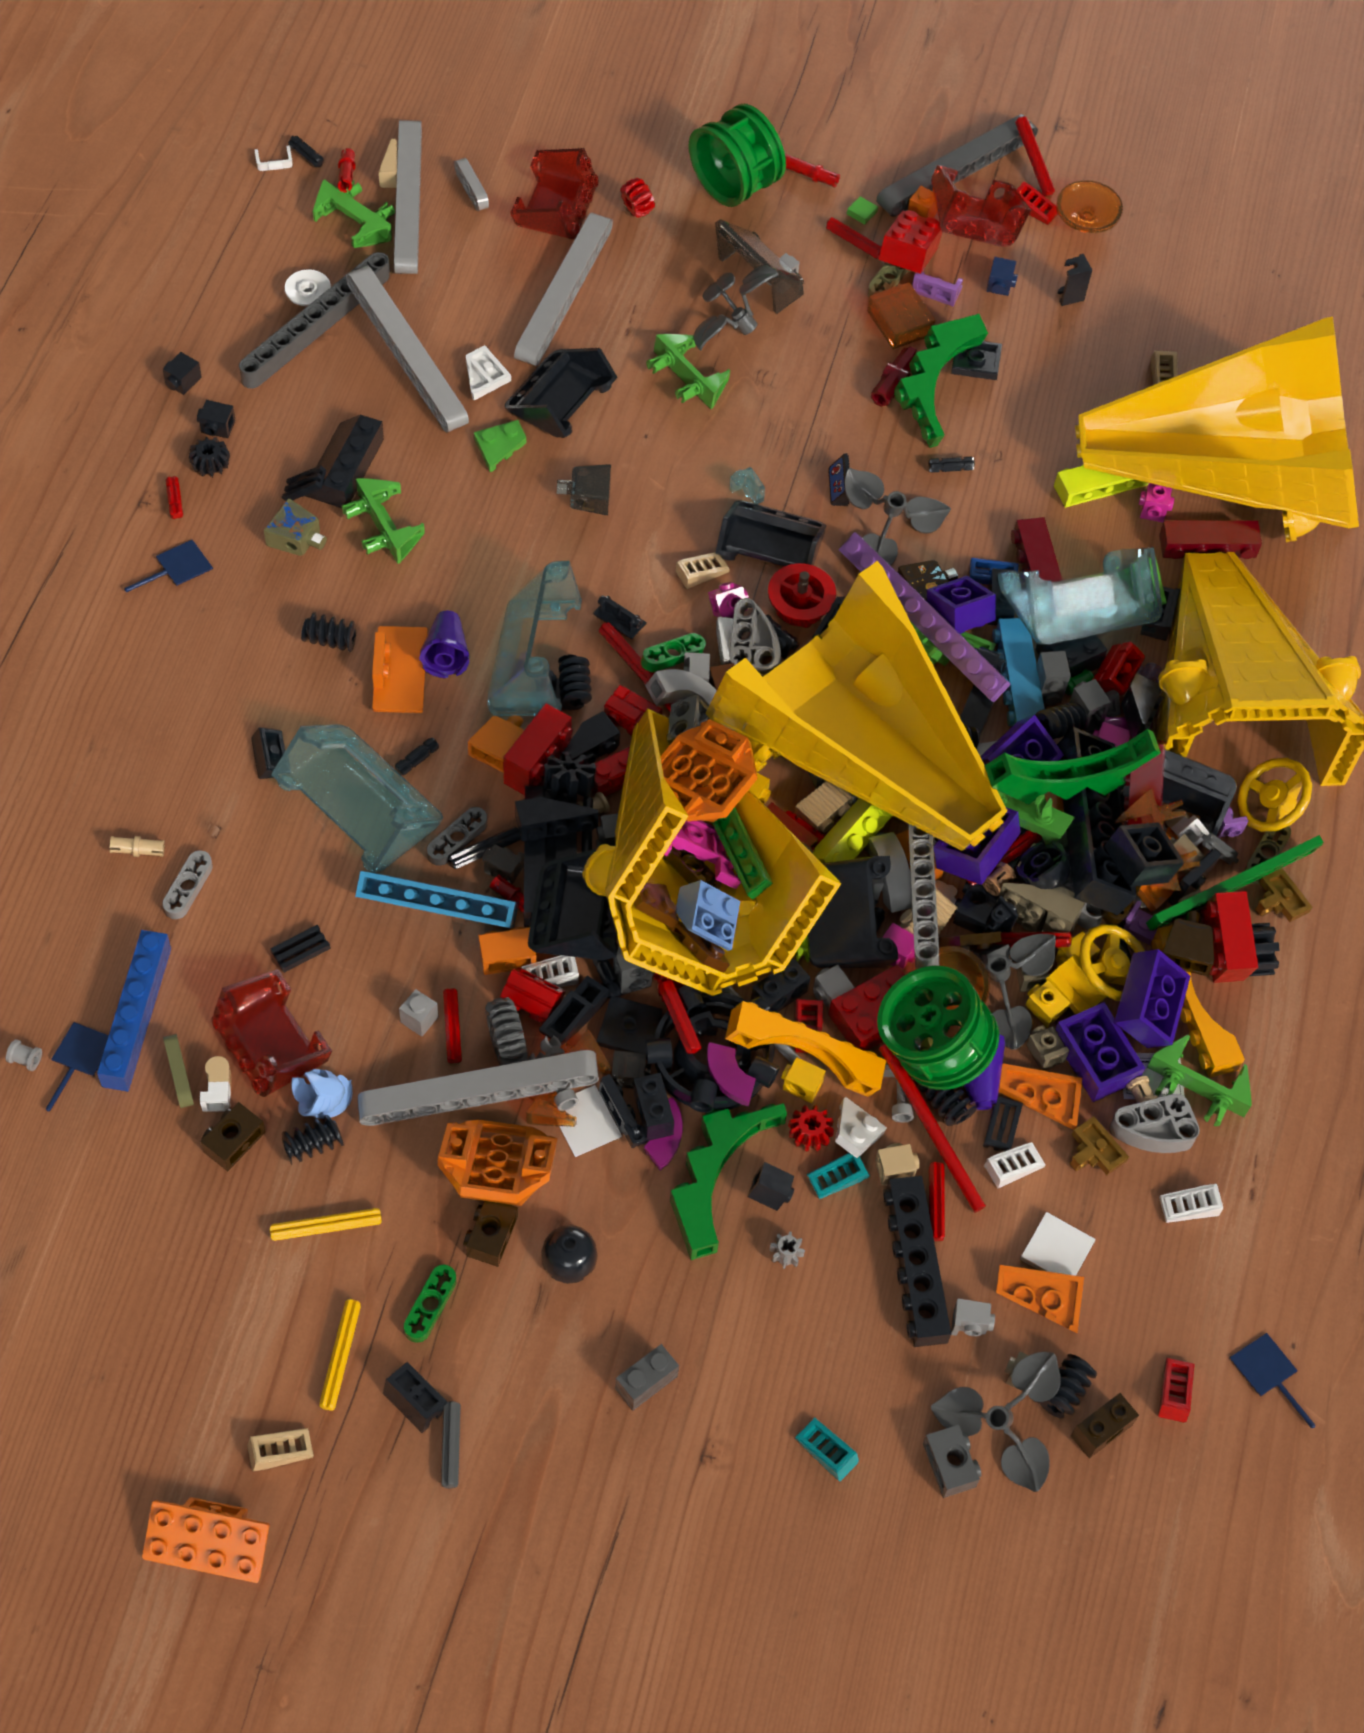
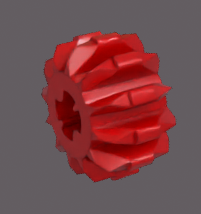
[620,177,655,218]
[788,1105,835,1152]

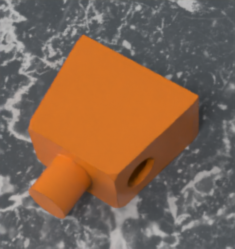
[468,713,524,772]

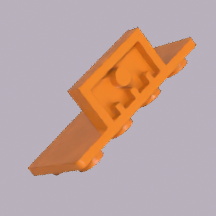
[372,626,428,713]
[142,1497,270,1583]

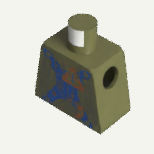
[264,498,327,556]

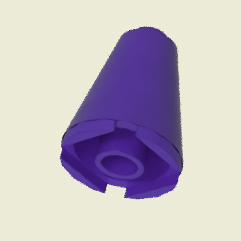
[419,610,470,678]
[964,1034,1005,1110]

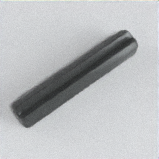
[1202,833,1239,865]
[441,1401,461,1489]

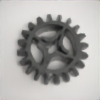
[485,997,528,1066]

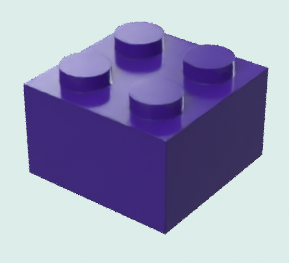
[927,576,996,634]

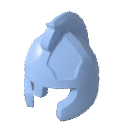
[291,1069,353,1119]

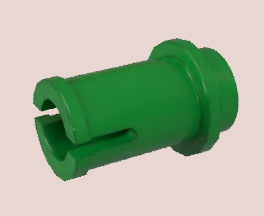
[1065,669,1094,695]

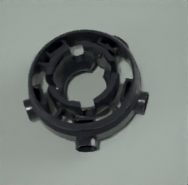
[645,985,780,1113]

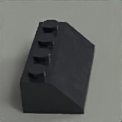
[305,414,384,508]

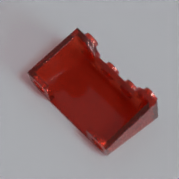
[510,148,599,240]
[931,165,1031,247]
[211,969,332,1097]

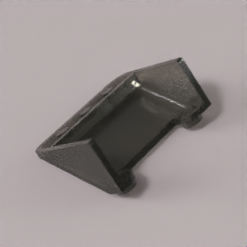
[715,219,804,314]

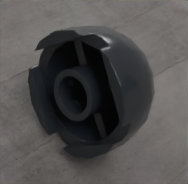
[1016,841,1071,889]
[541,1225,597,1284]

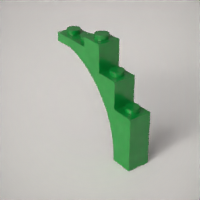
[894,314,988,448]
[985,729,1161,805]
[670,1103,787,1260]

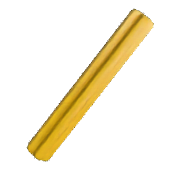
[270,1208,382,1241]
[319,1299,361,1411]

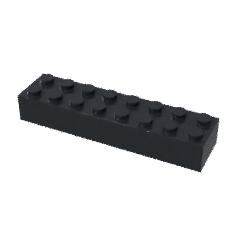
[1057,727,1137,915]

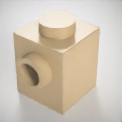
[875,1143,919,1185]

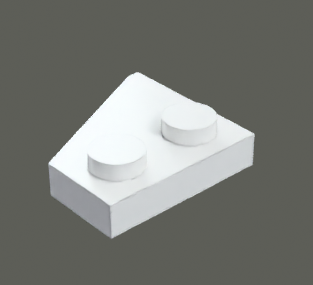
[466,345,511,400]
[835,1097,887,1158]

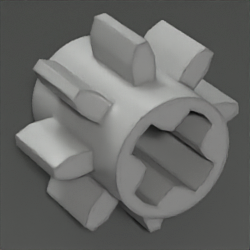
[770,1232,805,1269]

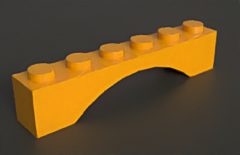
[1151,925,1245,1078]
[725,1001,886,1097]

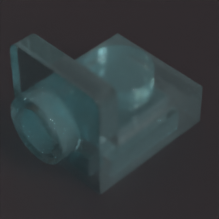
[729,467,765,504]

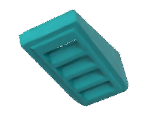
[807,1153,870,1199]
[795,1418,859,1481]

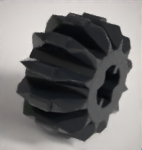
[188,436,230,478]

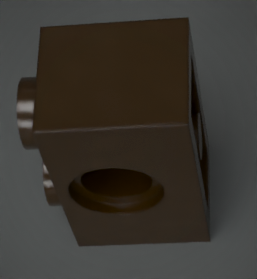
[200,1102,266,1172]
[463,1201,518,1267]
[1071,1393,1139,1459]

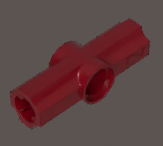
[870,346,917,407]

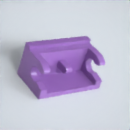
[911,268,963,306]

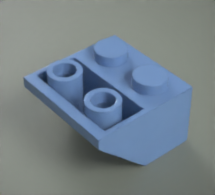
[676,880,740,951]

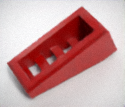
[1011,182,1060,225]
[794,999,823,1053]
[1158,1358,1195,1422]

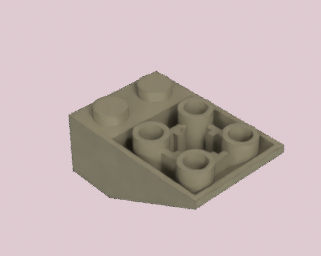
[998,883,1085,934]

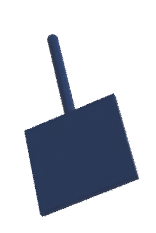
[124,540,213,592]
[46,1022,109,1112]
[1230,1333,1315,1428]

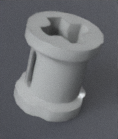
[5,1039,42,1071]

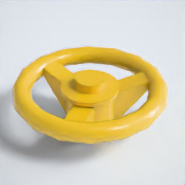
[1237,758,1312,832]
[1079,924,1145,1001]

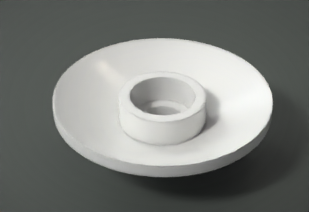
[285,270,331,306]

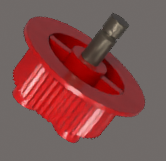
[768,563,836,628]

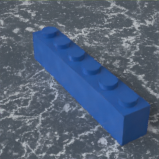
[97,930,171,1092]

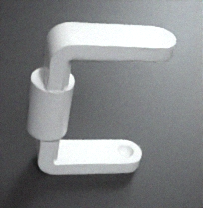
[254,145,293,171]

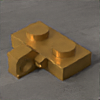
[1255,868,1313,922]
[1069,1116,1129,1175]

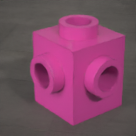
[1138,483,1175,523]
[708,582,749,618]

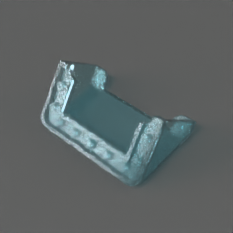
[998,547,1162,644]
[487,561,582,716]
[271,724,443,872]

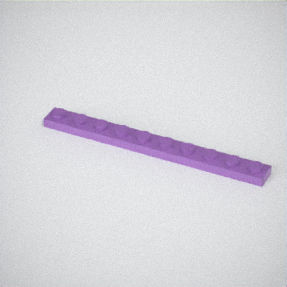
[839,532,1011,702]

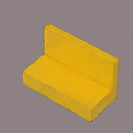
[1046,954,1107,1014]

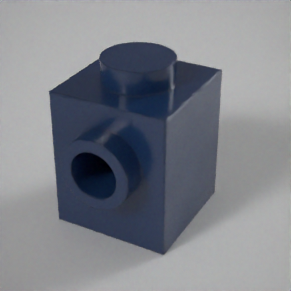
[987,256,1018,296]

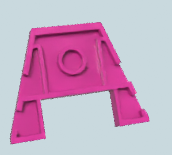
[664,820,741,889]

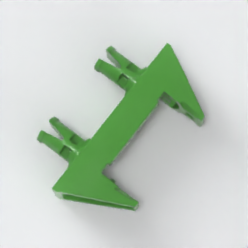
[313,179,395,248]
[646,334,730,409]
[341,478,425,564]
[997,790,1074,845]
[1147,1035,1252,1126]

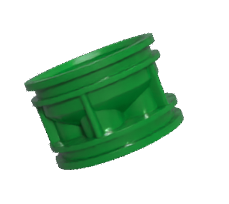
[688,103,786,207]
[877,966,999,1090]

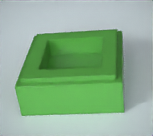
[847,196,878,225]

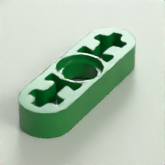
[641,633,706,672]
[404,1265,457,1343]

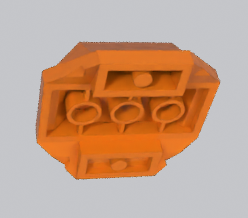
[660,719,758,822]
[438,1120,558,1206]

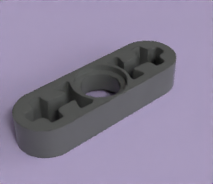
[427,807,487,866]

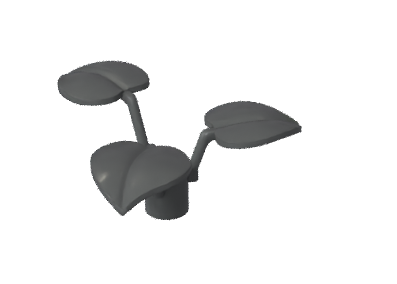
[694,265,779,351]
[844,468,951,566]
[939,934,1056,1050]
[931,1352,1061,1492]

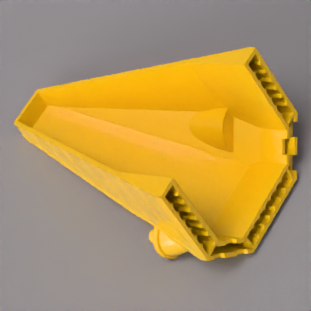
[1075,316,1359,542]
[1155,552,1364,786]
[705,561,1007,851]
[582,708,841,996]

